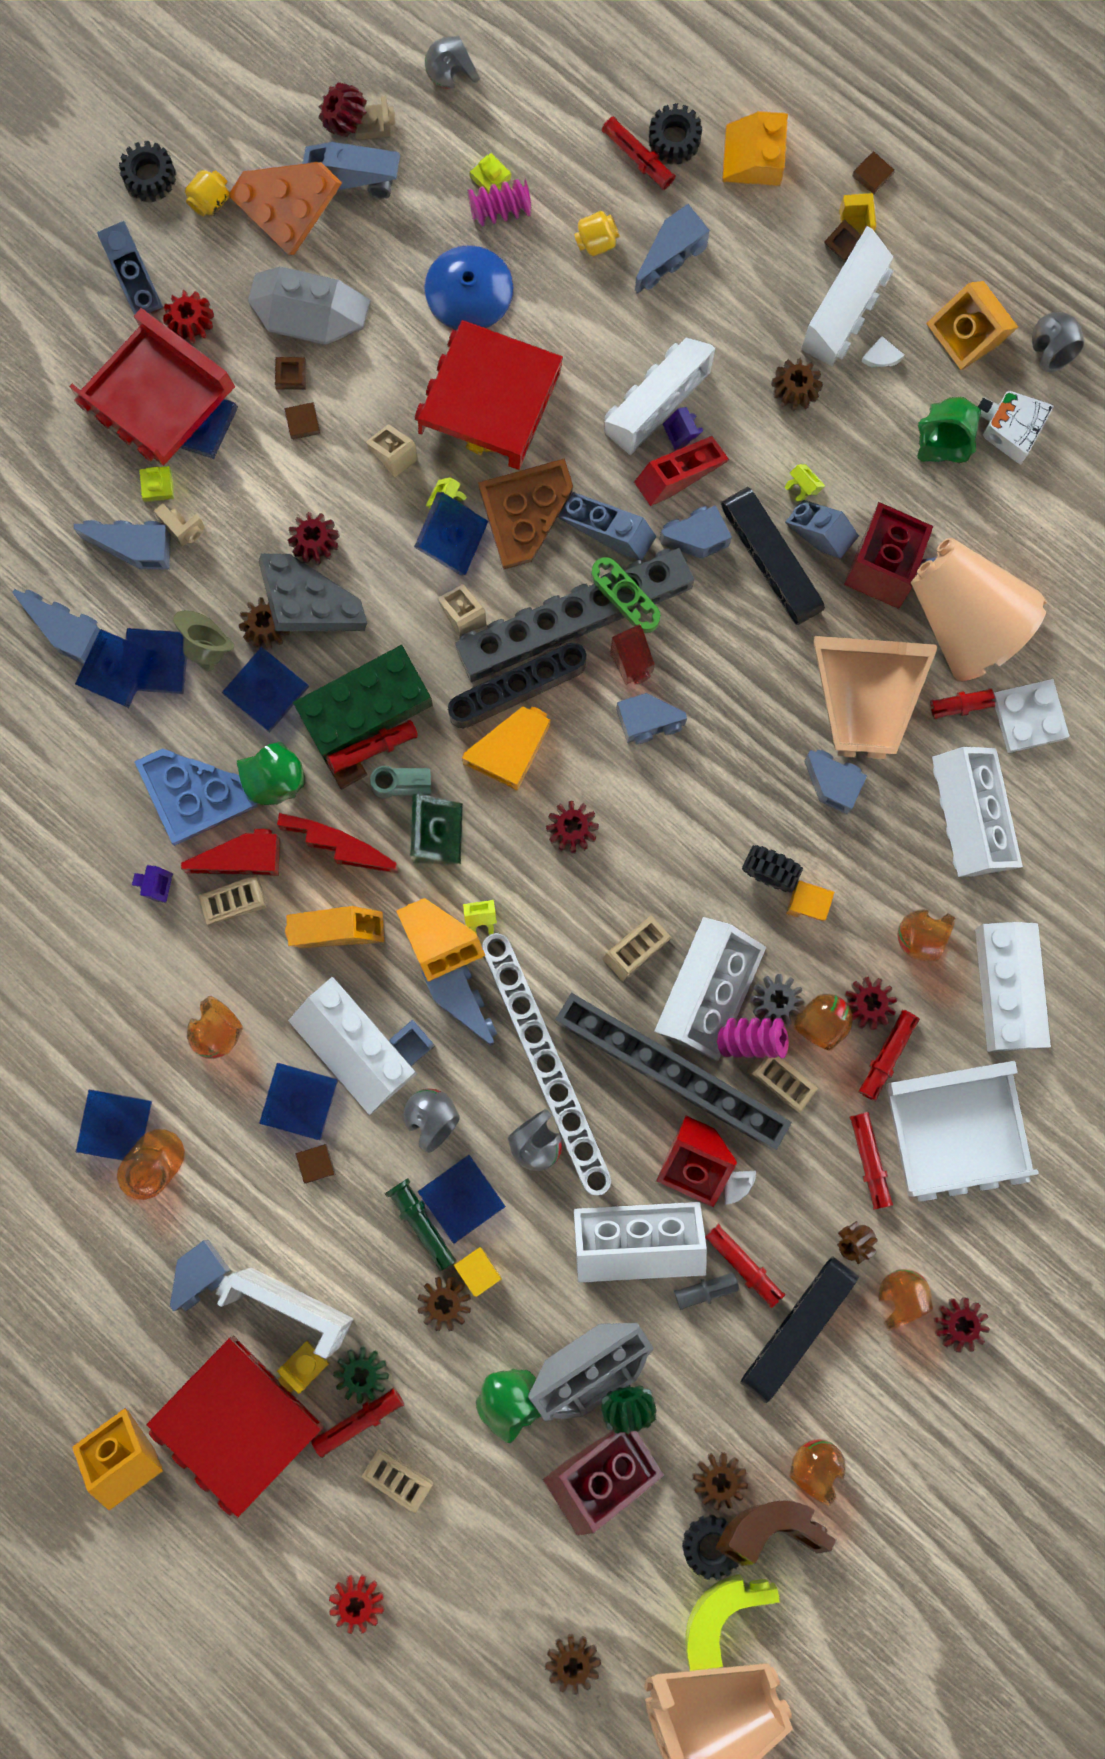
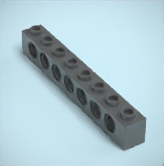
[455,548,694,683]
[555,992,792,1151]

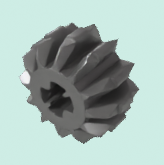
[751,974,805,1026]

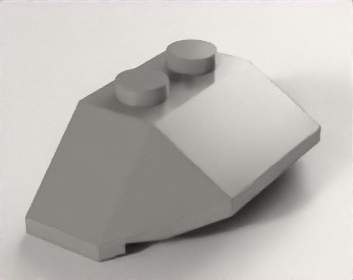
[248,266,370,345]
[528,1323,654,1421]

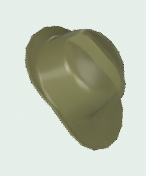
[173,610,234,671]

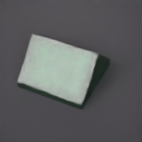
[410,794,463,864]

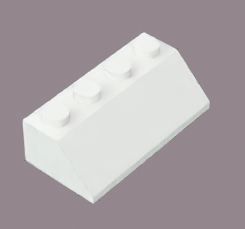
[801,226,894,367]
[604,338,715,456]
[932,747,1023,877]
[654,917,766,1061]
[975,922,1051,1052]
[288,976,417,1115]
[574,1202,707,1283]

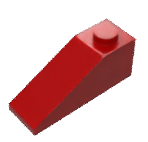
[634,436,729,506]
[181,829,280,876]

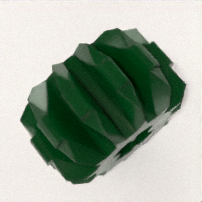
[334,1347,389,1404]
[601,1385,657,1434]

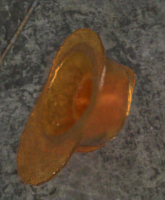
[117,1129,185,1200]

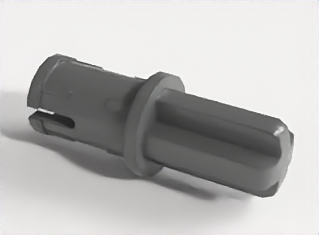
[674,1273,739,1310]

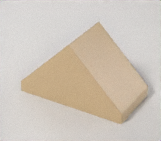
[365,424,418,478]
[437,584,487,637]

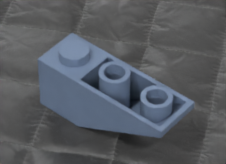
[302,142,400,191]
[635,204,710,294]
[97,221,163,315]
[558,492,657,560]
[74,520,171,569]
[12,589,103,666]
[421,965,498,1046]

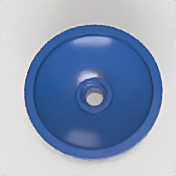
[425,245,513,330]

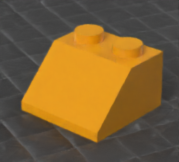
[722,111,788,186]
[926,281,1018,370]
[72,1408,163,1511]

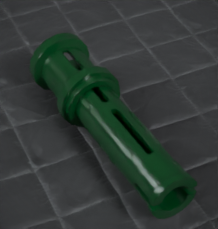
[384,1178,457,1272]

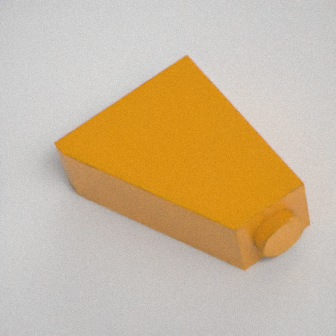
[462,706,550,791]
[396,898,486,982]
[285,906,384,948]

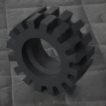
[648,104,702,164]
[119,141,176,202]
[742,845,803,893]
[682,1515,739,1580]

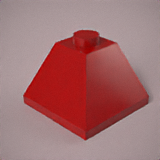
[656,1115,737,1208]

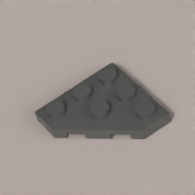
[259,553,367,631]

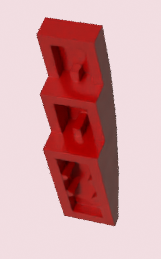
[277,813,399,874]

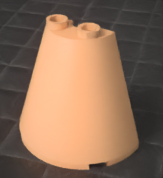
[911,538,1047,681]
[813,636,937,759]
[644,1663,793,1759]

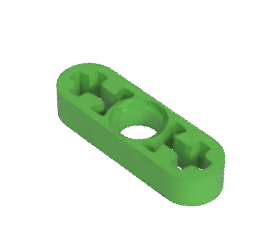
[591,557,660,633]

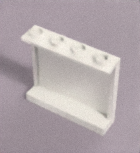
[886,1061,1039,1202]
[217,1268,354,1358]

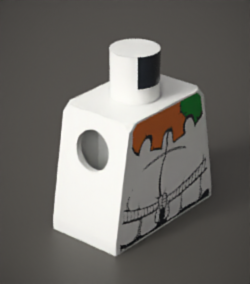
[978,391,1054,464]

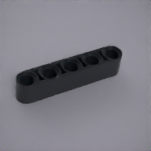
[721,486,825,625]
[448,643,587,729]
[740,1256,859,1403]

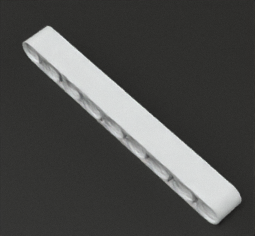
[482,933,611,1195]

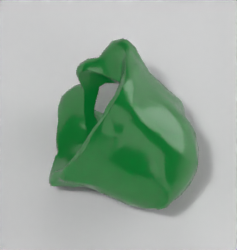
[917,397,981,463]
[236,742,305,805]
[475,1369,542,1443]

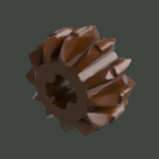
[771,357,823,412]
[239,597,290,650]
[418,1276,471,1331]
[692,1452,748,1510]
[545,1634,601,1695]

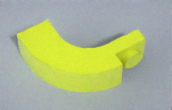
[685,1574,780,1671]

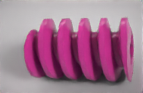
[467,179,531,227]
[717,1018,789,1058]

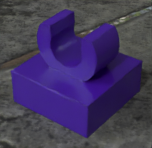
[662,407,703,450]
[132,865,173,903]

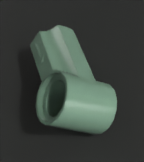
[370,766,431,799]

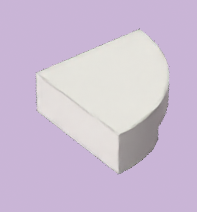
[861,337,904,368]
[724,1171,756,1204]

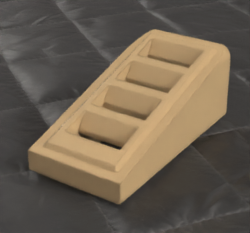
[199,876,267,925]
[603,915,672,982]
[746,1056,818,1113]
[362,1448,433,1514]

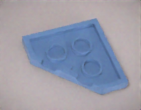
[134,749,259,846]

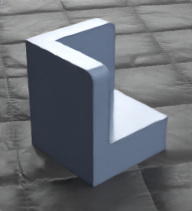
[389,1020,435,1066]

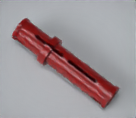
[602,116,676,190]
[326,720,418,774]
[858,1010,920,1102]
[849,1112,893,1210]
[705,1224,786,1308]
[311,1387,404,1458]

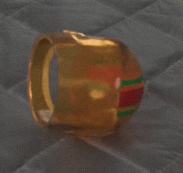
[897,909,956,961]
[793,994,853,1051]
[186,996,243,1059]
[878,1269,933,1331]
[789,1439,846,1506]

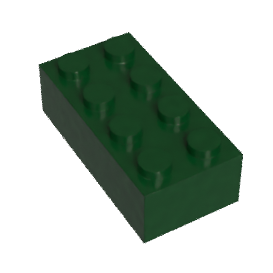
[293,644,433,762]

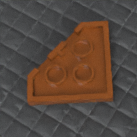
[478,458,573,570]

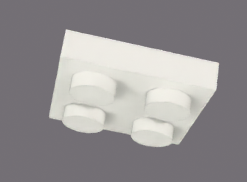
[993,679,1069,753]

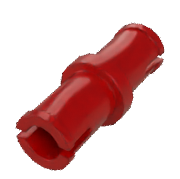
[930,688,996,720]

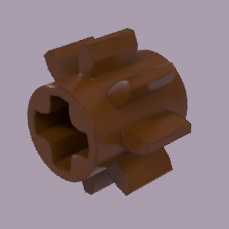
[837,1221,878,1264]

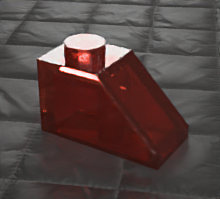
[610,624,655,685]

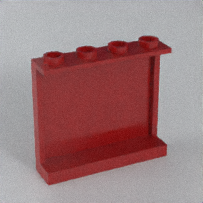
[69,308,235,466]
[415,320,563,470]
[146,1336,324,1518]

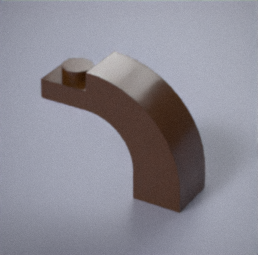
[715,1500,836,1566]

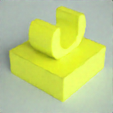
[470,153,511,194]
[785,464,825,502]
[139,466,174,502]
[425,477,466,515]
[463,900,497,935]

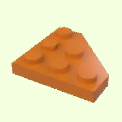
[229,162,342,255]

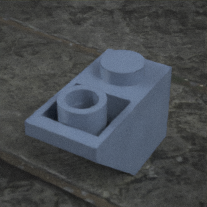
[785,500,859,559]
[659,505,732,559]
[616,693,687,744]
[804,750,867,814]
[170,1239,231,1312]

